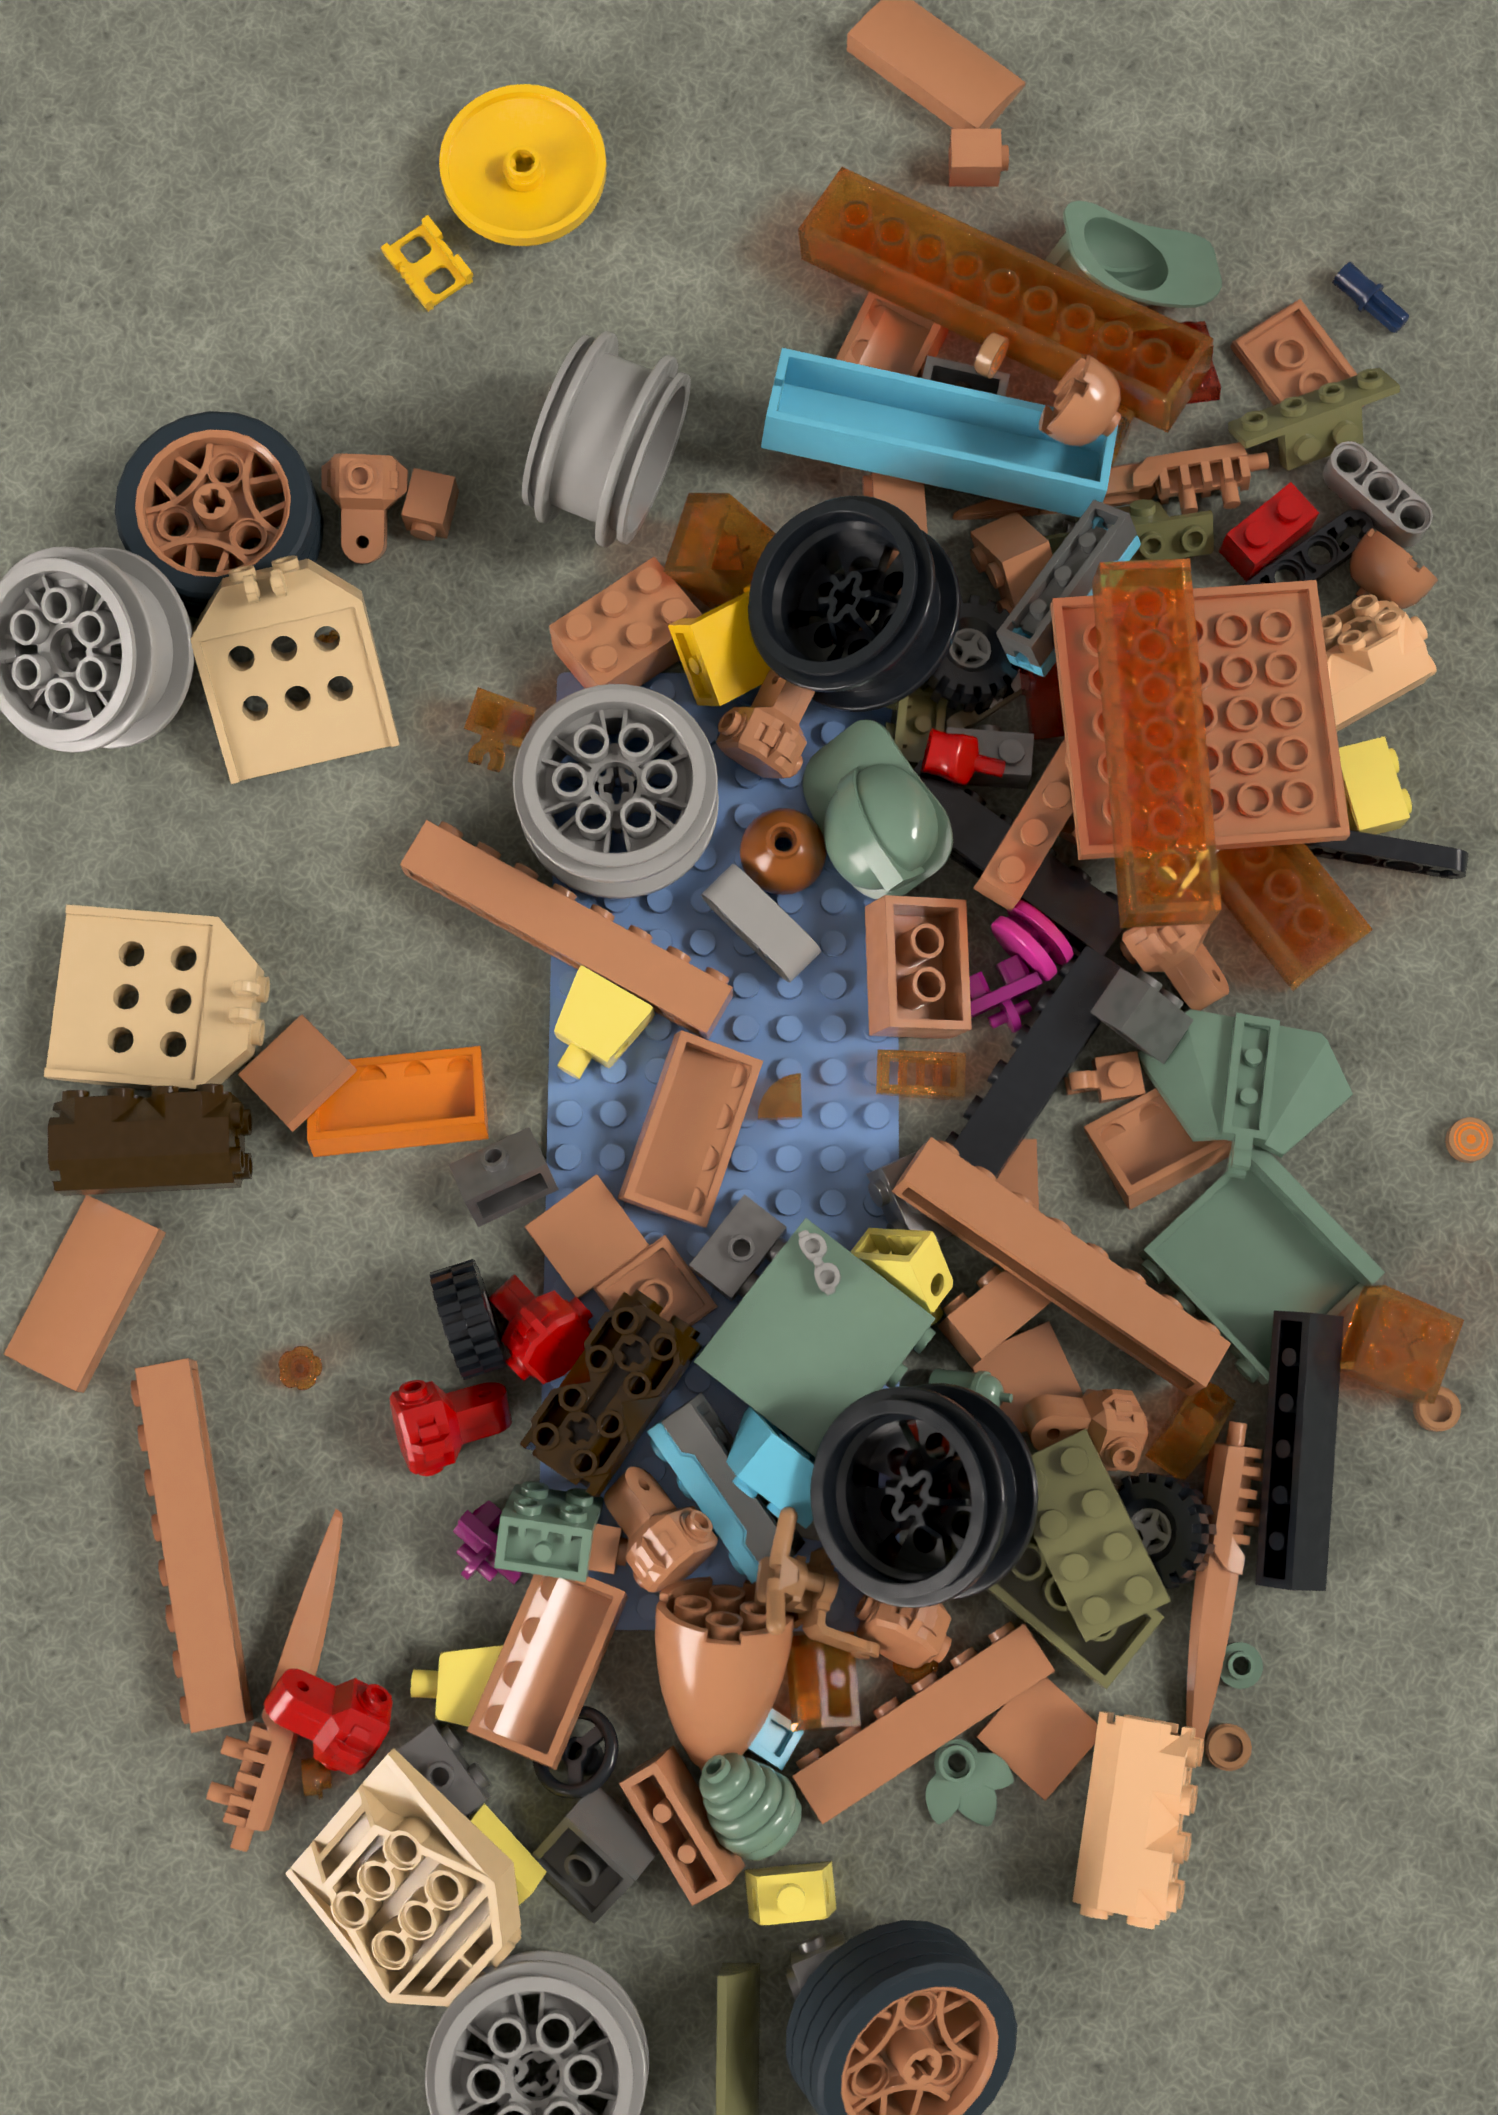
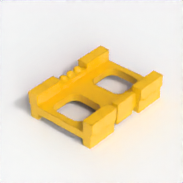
[381,215,473,312]

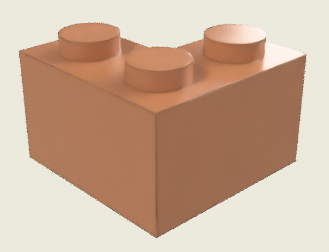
[970,511,1053,614]

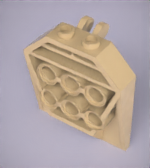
[190,556,400,784]
[44,905,270,1092]
[285,1748,522,2007]

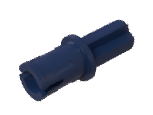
[1332,261,1409,332]

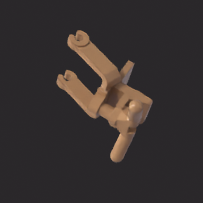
[754,1507,880,1660]

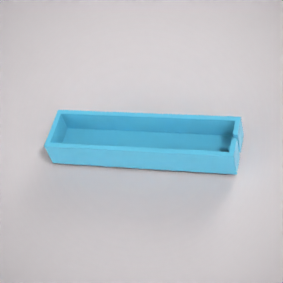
[761,348,1118,518]

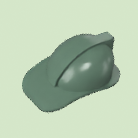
[1037,201,1222,314]
[803,719,953,899]

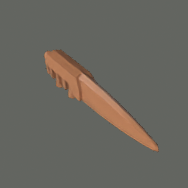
[953,442,1269,520]
[1186,1421,1263,1739]
[206,1509,343,1852]

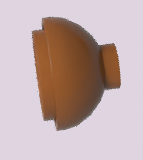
[740,808,827,895]

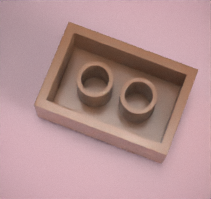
[549,557,702,689]
[865,895,972,1039]

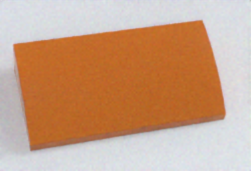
[307,1046,489,1157]

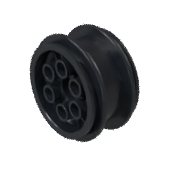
[748,496,961,712]
[810,1383,1039,1608]

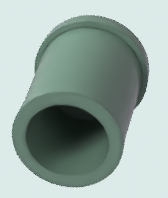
[929,1368,1013,1407]

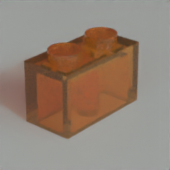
[787,1632,861,1732]

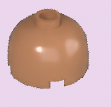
[1038,355,1121,446]
[1350,528,1438,609]

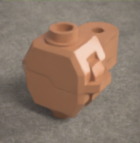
[321,454,408,564]
[716,669,815,779]
[1120,892,1229,1011]
[1022,1389,1148,1472]
[604,1467,718,1592]
[854,1594,952,1669]

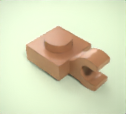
[1064,1051,1145,1103]

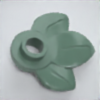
[925,1738,1014,1826]

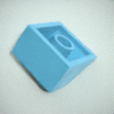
[726,1406,815,1529]

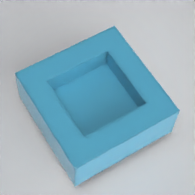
[747,1708,805,1770]

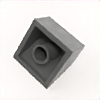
[531,1788,659,1924]

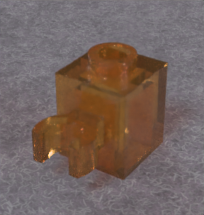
[464,687,537,773]

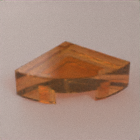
[758,1073,802,1121]

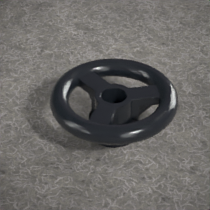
[533,1706,619,1798]

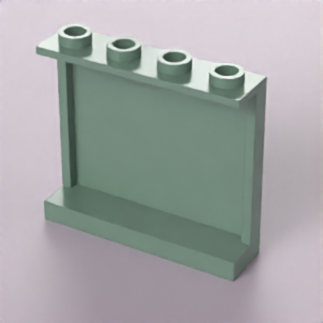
[1138,1145,1385,1385]
[694,1218,936,1457]

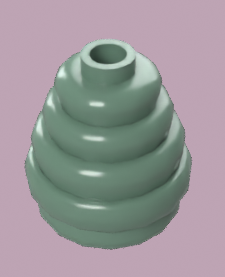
[699,1753,802,1861]

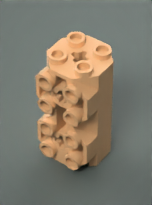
[1321,594,1437,732]
[1072,1711,1204,1929]

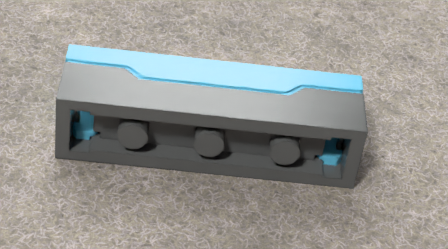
[996,500,1141,678]
[647,1392,806,1583]

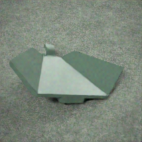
[1138,1009,1353,1179]

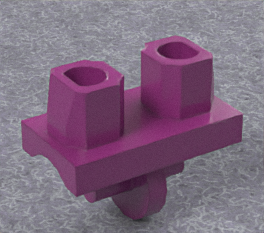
[969,954,1042,1033]
[453,1500,524,1585]

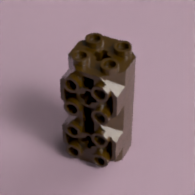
[48,1084,253,1196]
[520,1289,702,1497]

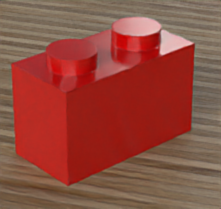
[1219,482,1319,582]

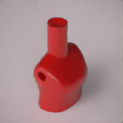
[921,728,1006,785]

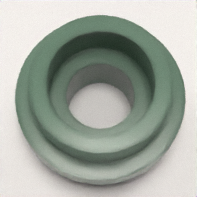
[1220,1642,1263,1689]

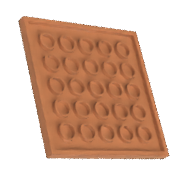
[1050,580,1350,860]

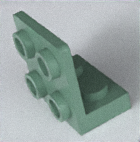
[494,1481,604,1582]

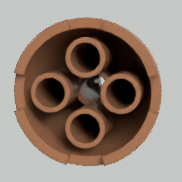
[655,1577,795,1770]

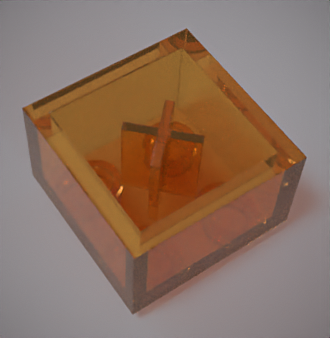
[663,493,776,609]
[1340,1285,1464,1404]

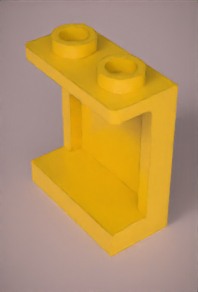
[668,584,771,706]

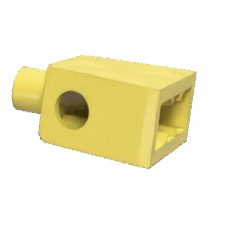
[554,965,655,1079]
[850,1228,953,1326]
[411,1644,504,1727]
[745,1861,836,1925]

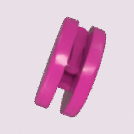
[991,900,1073,981]

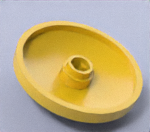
[439,84,607,246]

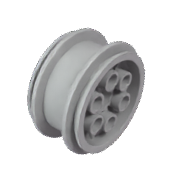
[522,331,691,548]
[0,546,195,753]
[513,684,719,899]
[425,1950,649,2115]

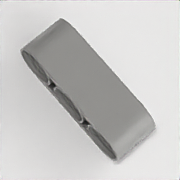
[1323,441,1433,548]
[701,864,821,983]

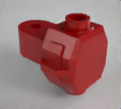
[488,1274,594,1384]
[389,1380,512,1476]
[264,1668,393,1776]

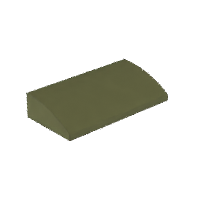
[716,1963,760,2115]

